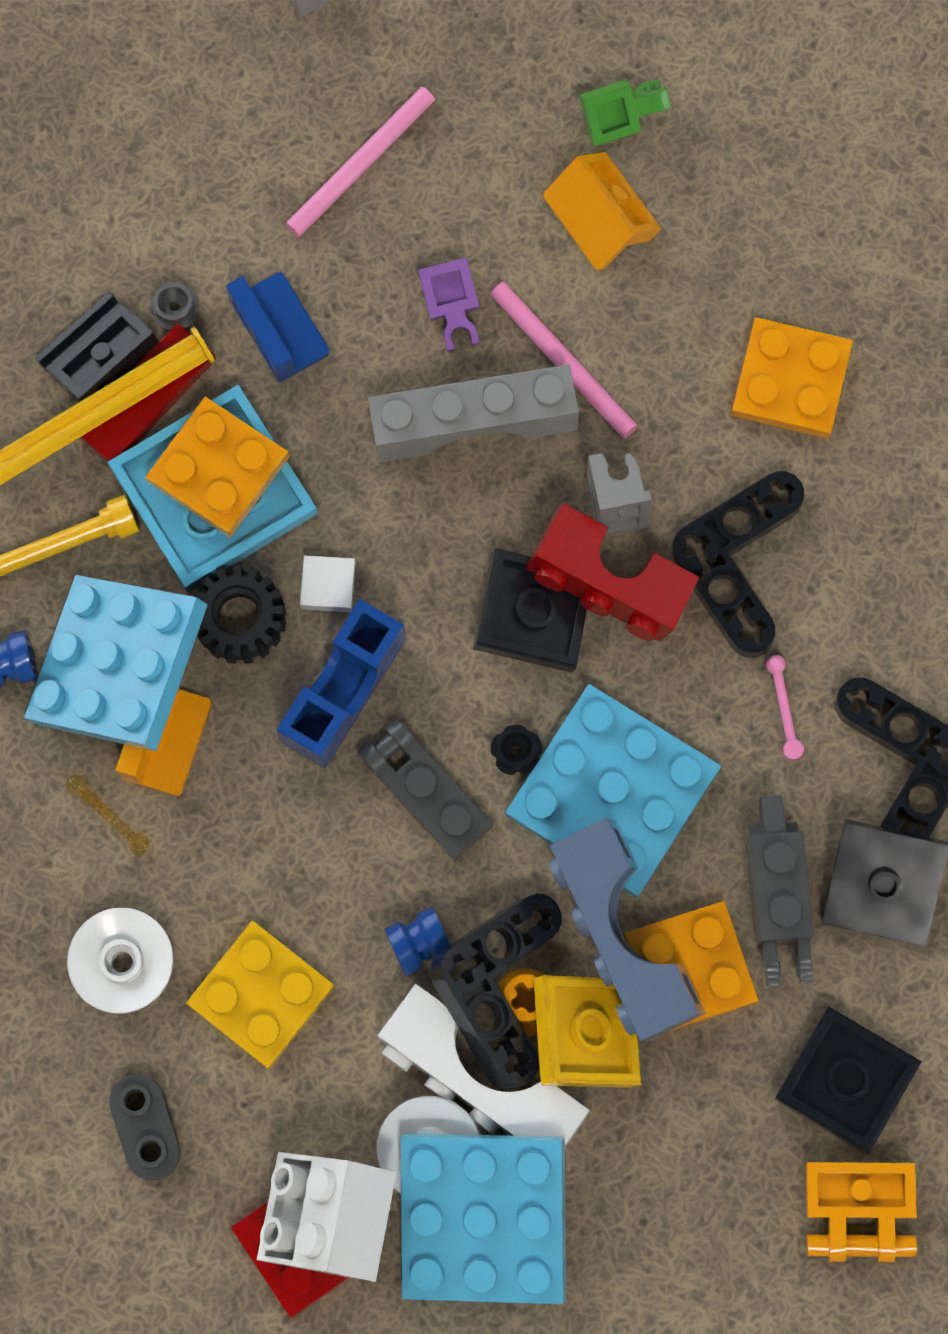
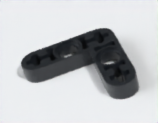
[672,471,804,658]
[835,677,948,837]
[430,893,562,1089]

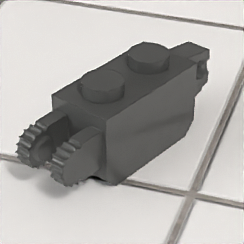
[746,795,814,986]

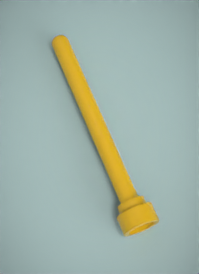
[0,494,141,577]

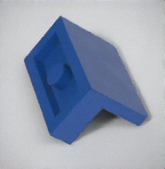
[225,272,330,383]

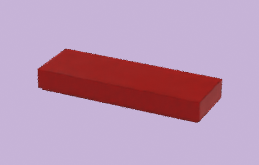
[79,323,216,462]

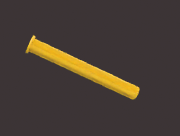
[0,327,215,485]

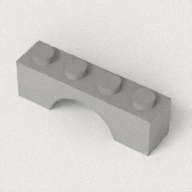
[368,364,579,463]

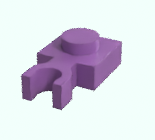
[418,257,480,353]

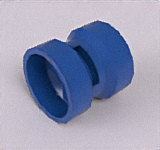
[0,630,37,688]
[384,907,450,976]

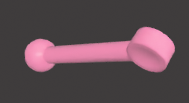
[766,655,804,760]

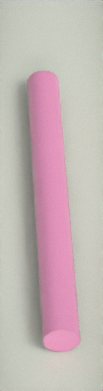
[285,86,435,238]
[490,282,638,439]

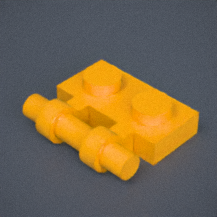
[805,1162,917,1263]

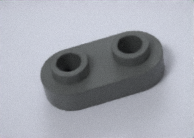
[110,1074,181,1180]

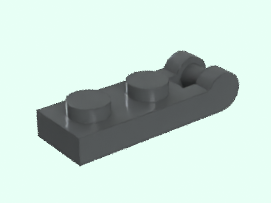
[357,719,493,862]

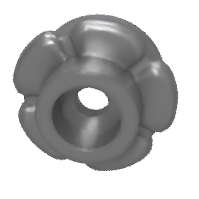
[150,282,199,330]

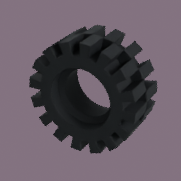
[193,565,286,664]

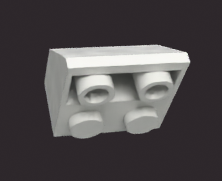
[257,1152,397,1282]

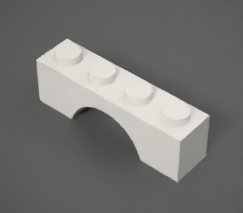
[377,984,590,1147]

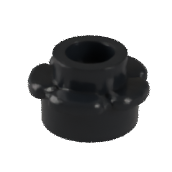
[491,725,542,775]

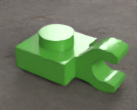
[579,79,671,146]

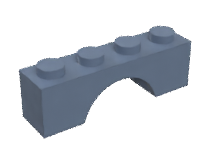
[549,817,706,1041]

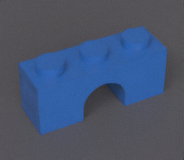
[276,599,407,769]

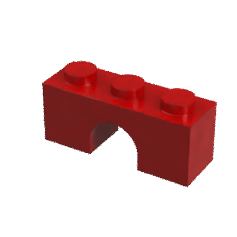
[525,503,699,642]

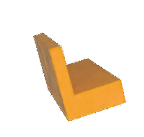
[543,152,661,270]
[115,689,212,796]

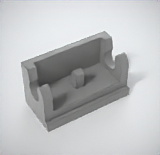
[586,453,651,536]

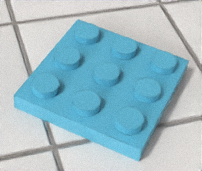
[107,385,318,592]
[24,575,207,751]
[505,684,721,899]
[401,1133,566,1304]

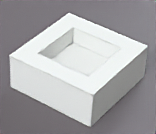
[300,555,356,612]

